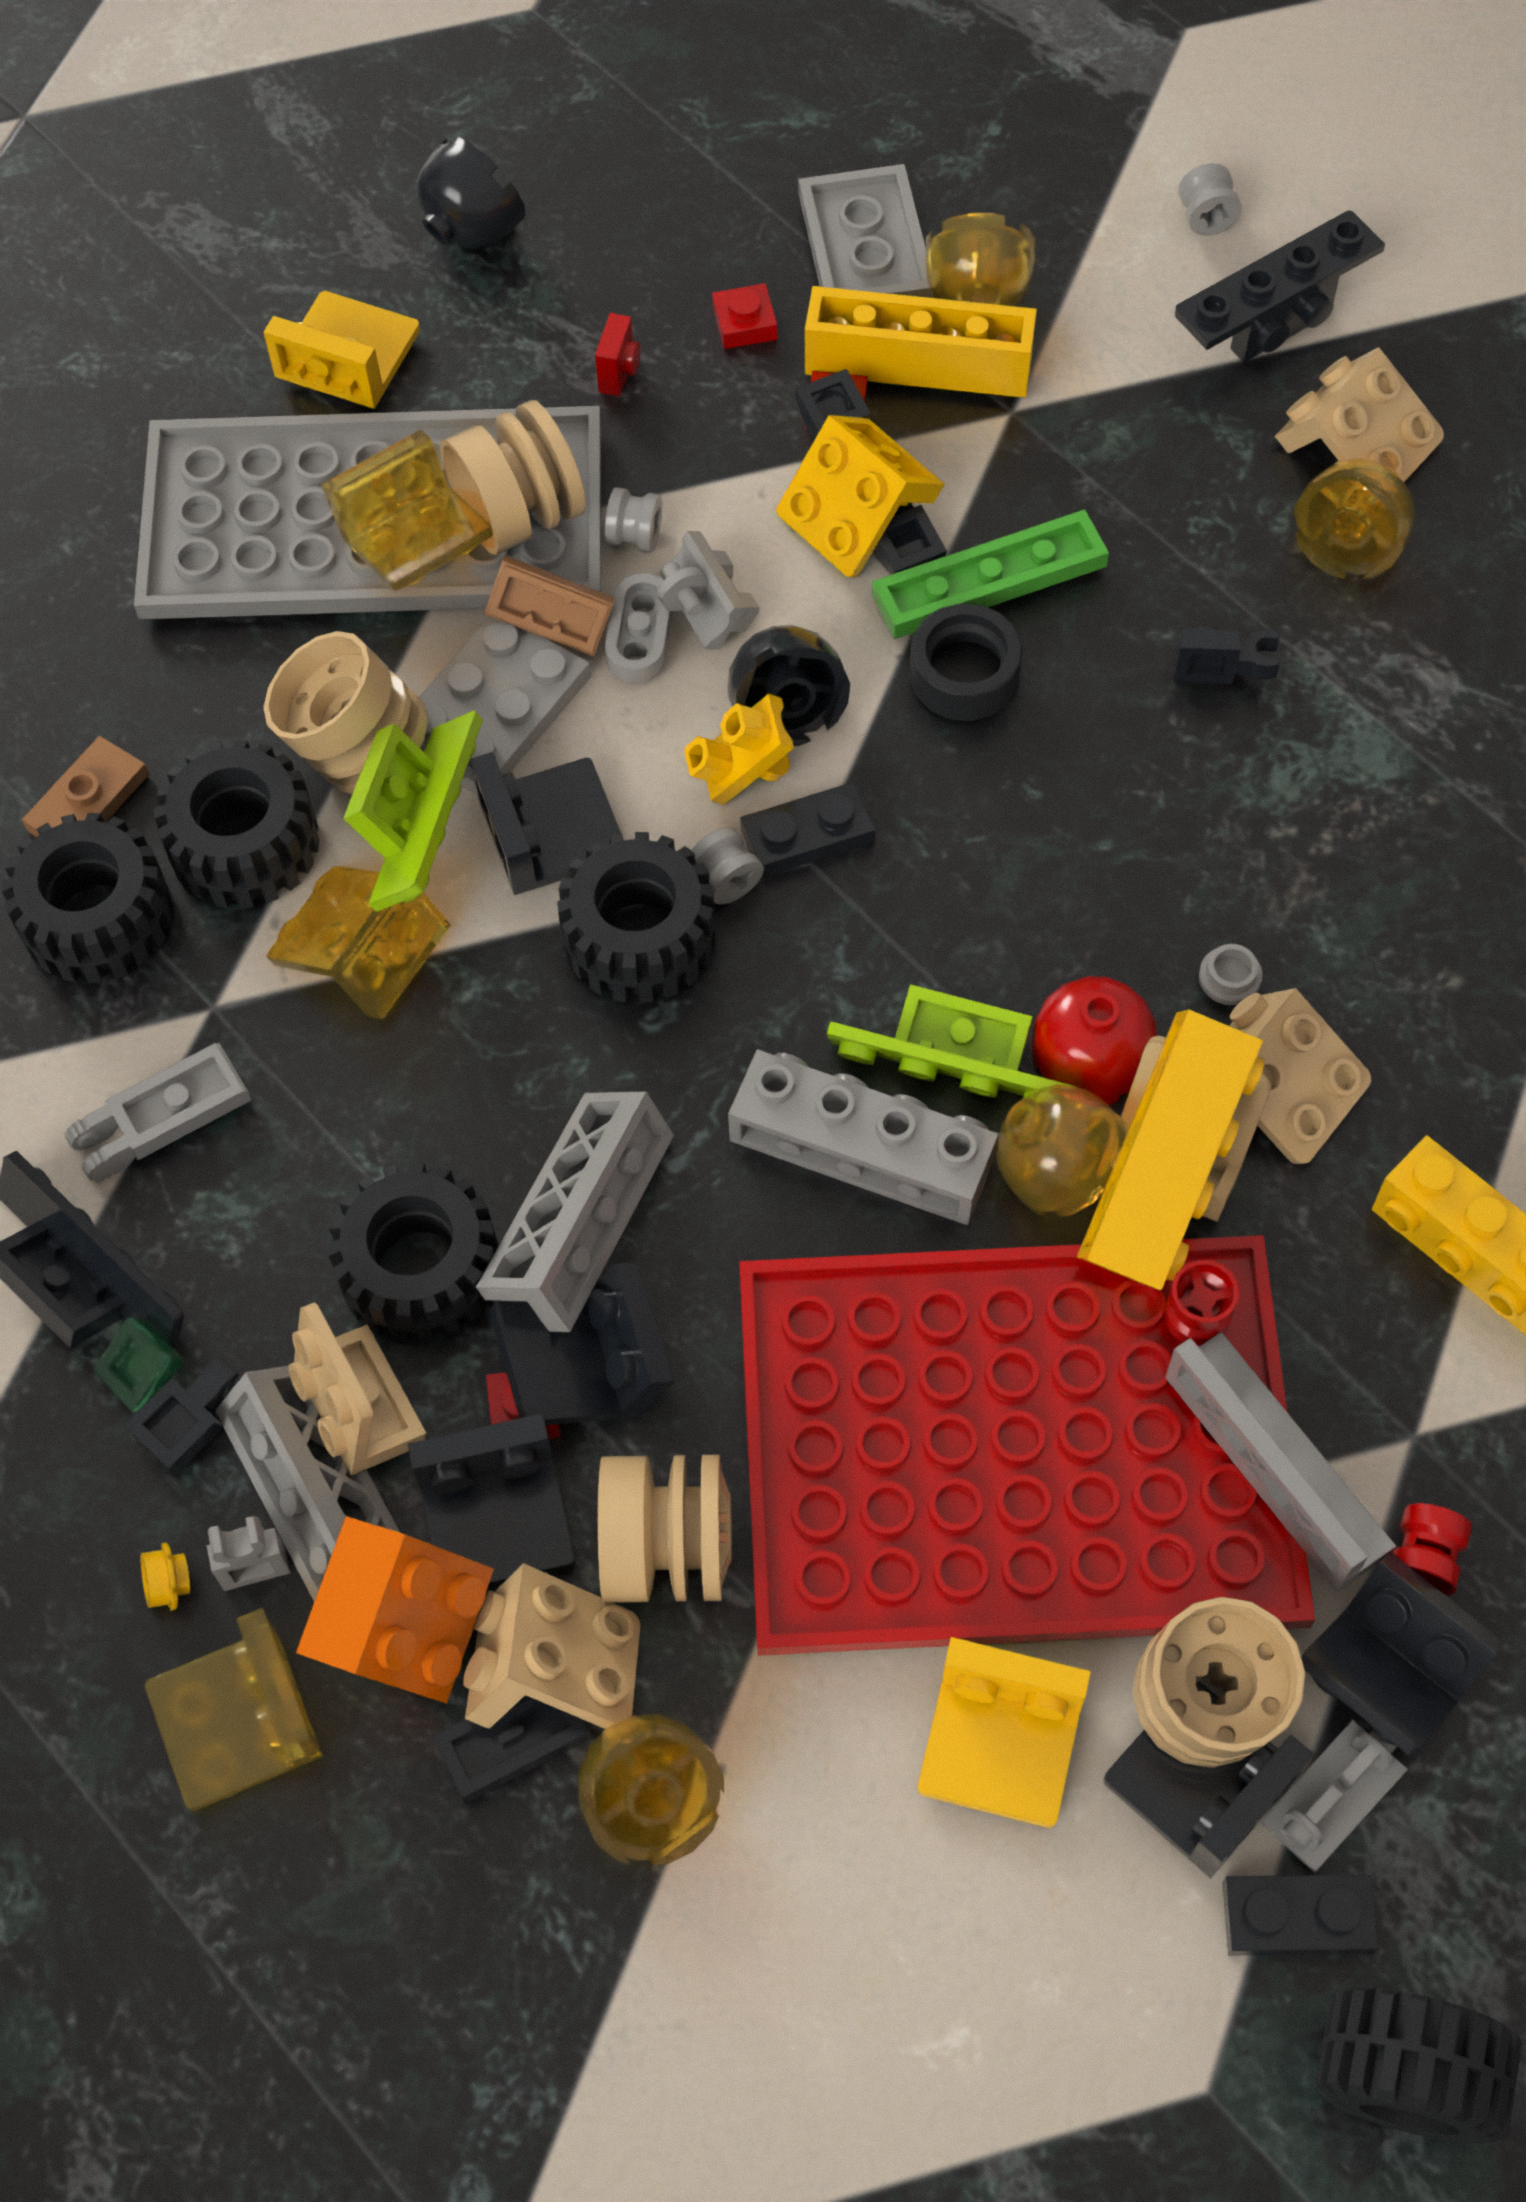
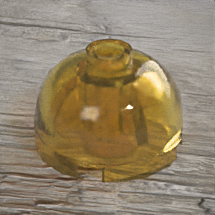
[925,213,1035,306]
[1293,458,1415,579]
[995,1084,1128,1217]
[578,1714,724,1866]

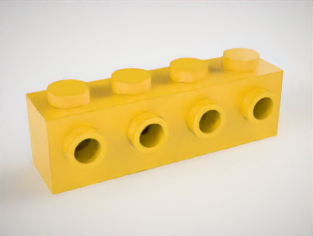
[805,286,1037,398]
[1077,1009,1265,1290]
[1371,1135,1526,1335]

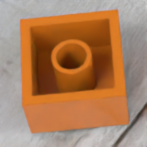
[296,1516,494,1704]

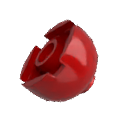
[1031,976,1157,1106]

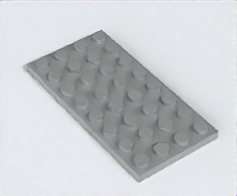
[134,406,602,619]

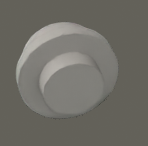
[1199,944,1262,1005]

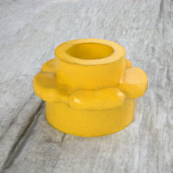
[140,1543,190,1611]

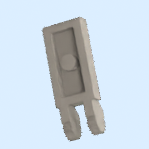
[65,1043,251,1182]

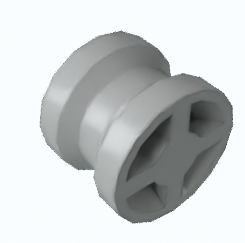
[1178,163,1242,235]
[605,487,663,552]
[691,827,764,905]

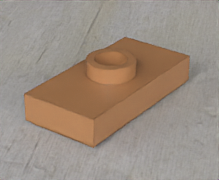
[484,555,615,657]
[22,735,149,837]

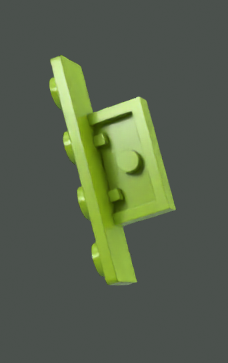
[343,710,483,912]
[827,984,1078,1114]

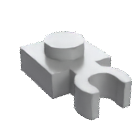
[206,1516,291,1591]

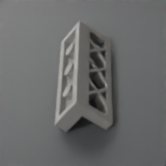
[476,1091,674,1332]
[1165,1332,1396,1593]
[215,1366,400,1602]

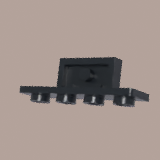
[1175,210,1385,363]
[0,1151,184,1361]

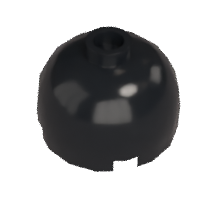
[416,136,526,250]
[727,625,851,746]

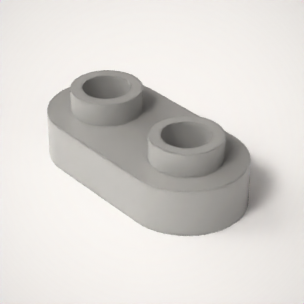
[605,573,673,683]

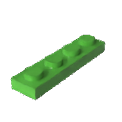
[872,509,1109,639]

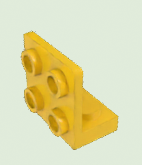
[263,291,420,409]
[776,415,945,577]
[917,1637,1091,1828]

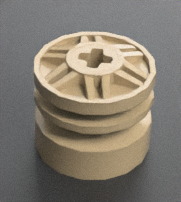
[440,400,586,555]
[264,631,428,794]
[598,1455,732,1603]
[1132,1597,1305,1768]

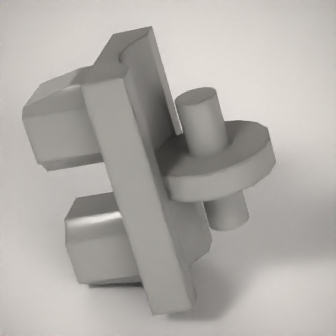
[658,531,759,649]

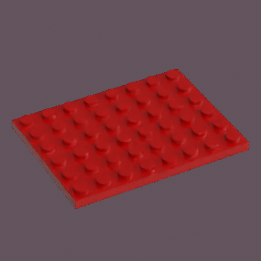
[739,1235,1315,1656]

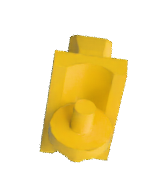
[684,694,794,805]

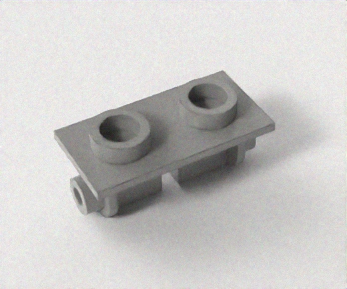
[1260,1720,1408,1873]

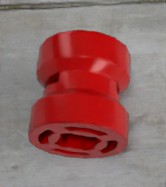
[1164,1260,1239,1346]
[1393,1503,1472,1596]

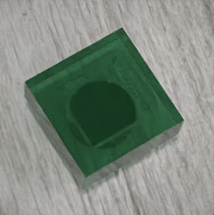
[93,1318,184,1412]

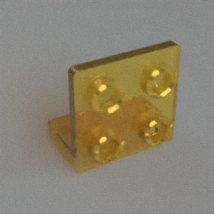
[321,429,493,591]
[266,866,451,1019]
[145,1608,323,1811]

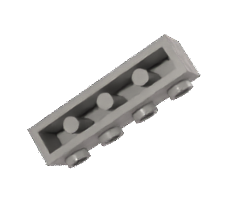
[728,1049,999,1226]

